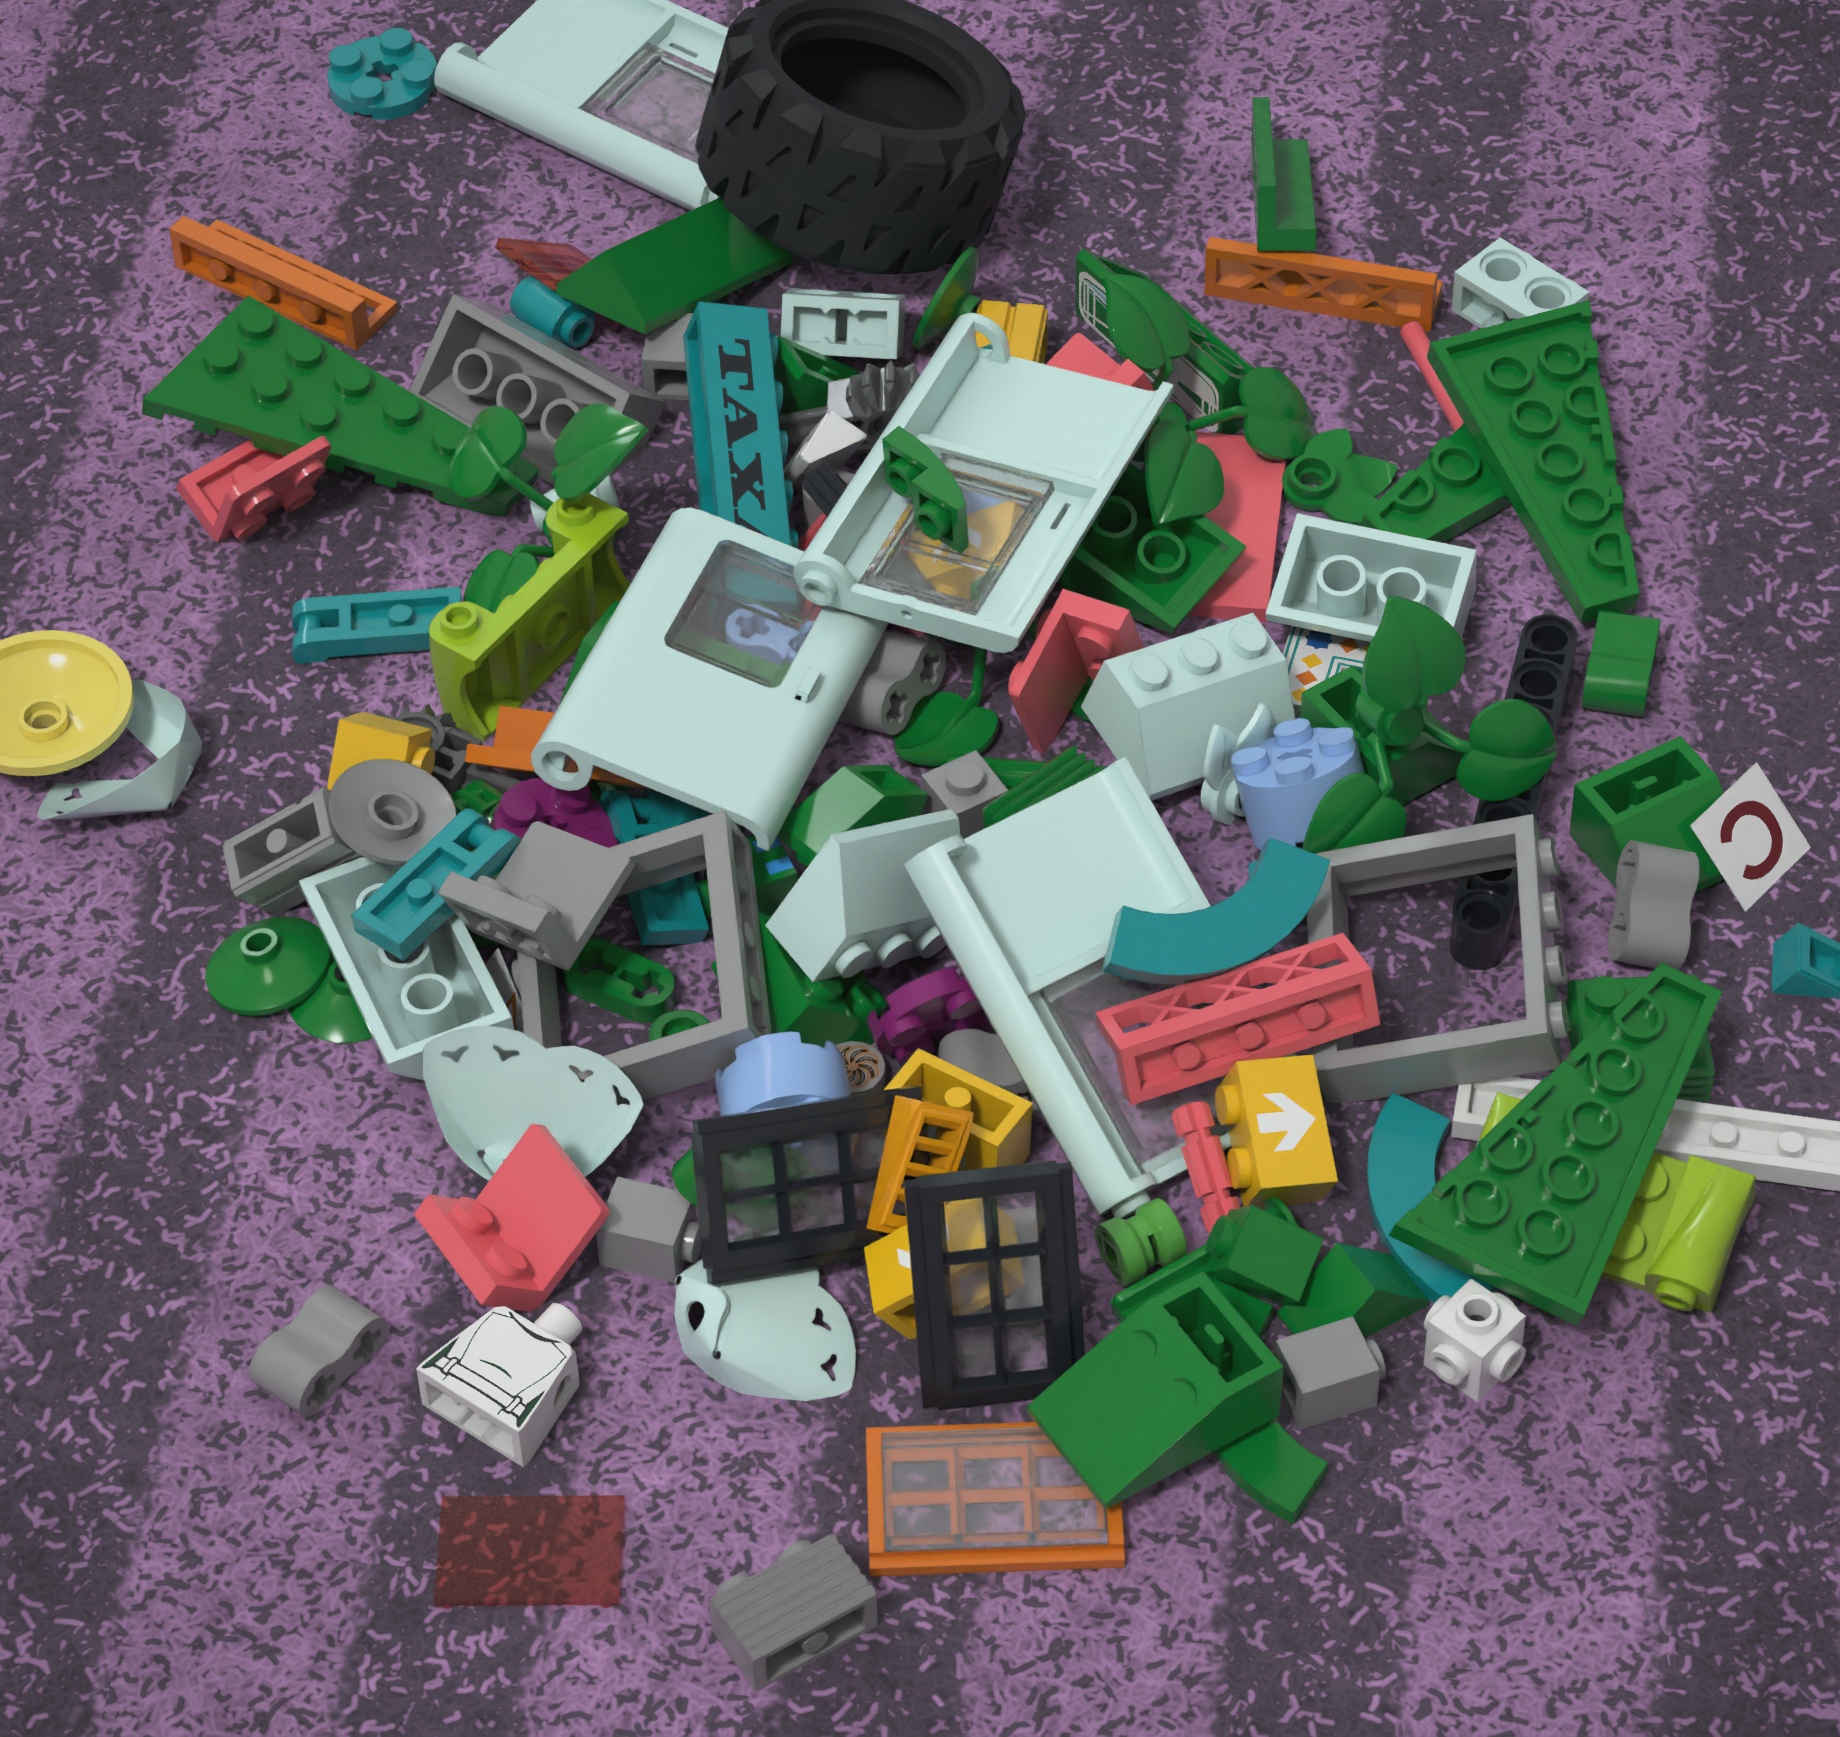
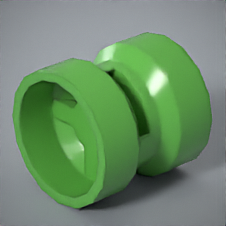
[1094,1198,1187,1287]

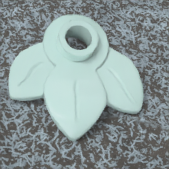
[1201,703,1276,825]

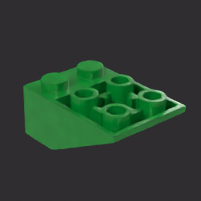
[1027,1271,1284,1510]

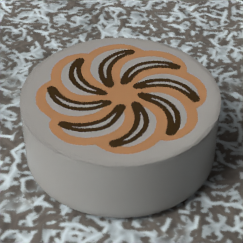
[835,1041,886,1095]

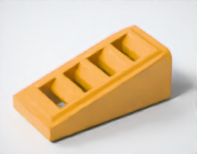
[866,1095,974,1234]

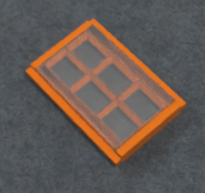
[866,1422,1125,1577]

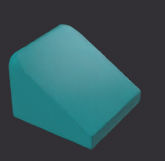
[1772,923,1840,999]

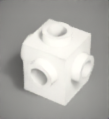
[1424,1279,1526,1402]

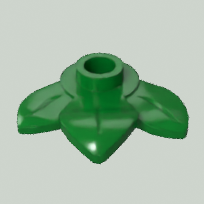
[1282,428,1397,526]

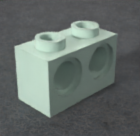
[1452,238,1589,329]
[781,288,906,359]

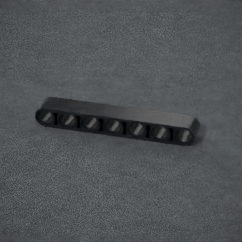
[1449,614,1578,970]

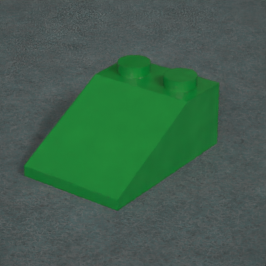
[1031,463,1246,634]

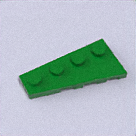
[1362,422,1511,543]

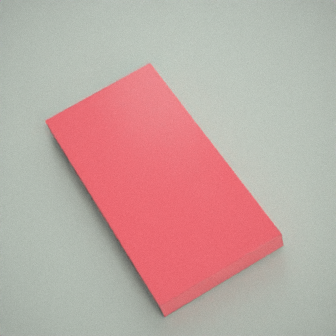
[1189,431,1287,622]

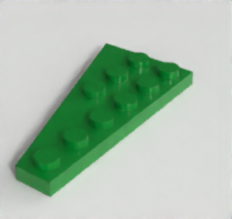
[142,295,539,517]
[1427,300,1640,623]
[1389,962,1722,1326]

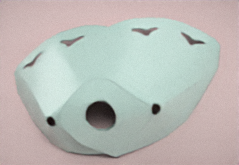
[37,680,202,820]
[423,1026,644,1181]
[674,1227,856,1401]

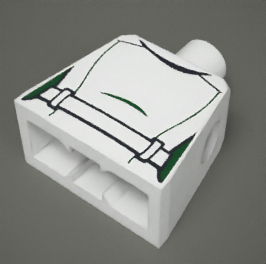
[416,1303,582,1468]

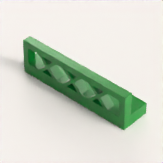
[1251,97,1316,251]

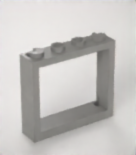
[511,811,771,1105]
[1307,814,1571,1103]

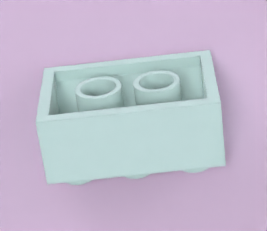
[1266,513,1477,642]
[1081,613,1295,801]
[765,809,960,982]

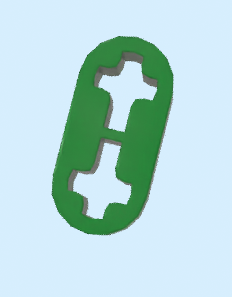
[562,938,676,1023]

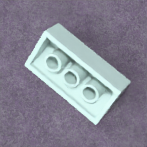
[299,857,519,1080]

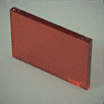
[434,1495,625,1609]

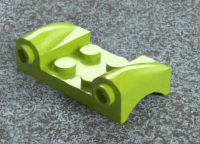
[429,493,630,742]
[1476,1092,1756,1313]

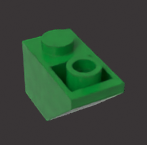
[777,764,928,866]

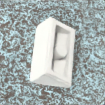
[784,411,867,491]

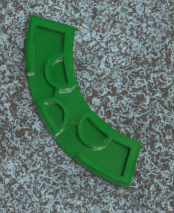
[1212,1278,1328,1524]

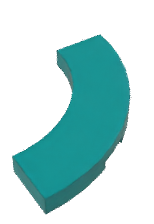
[1102,838,1330,984]
[1367,1092,1498,1303]

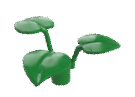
[1102,274,1317,526]
[449,403,649,613]
[894,574,1094,766]
[1302,595,1558,853]

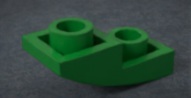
[882,426,969,553]

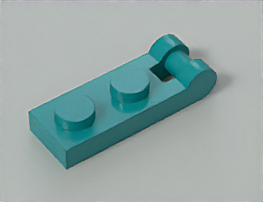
[292,587,462,664]
[599,790,709,946]
[351,808,522,961]

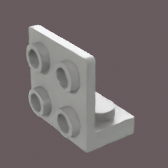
[438,821,635,971]

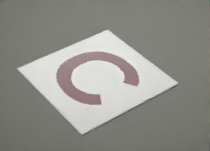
[1690,762,1811,912]

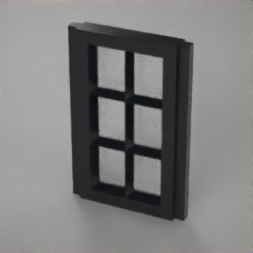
[691,1085,930,1284]
[903,1160,1085,1410]

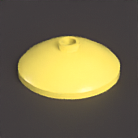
[0,630,134,776]

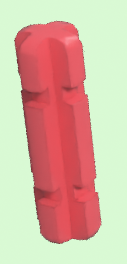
[1172,1101,1240,1233]

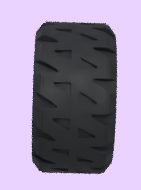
[695,0,1026,275]

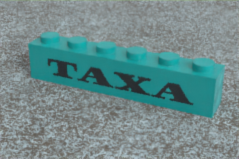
[683,301,803,634]

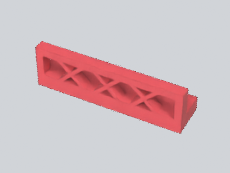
[1095,933,1381,1106]

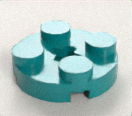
[327,28,437,120]

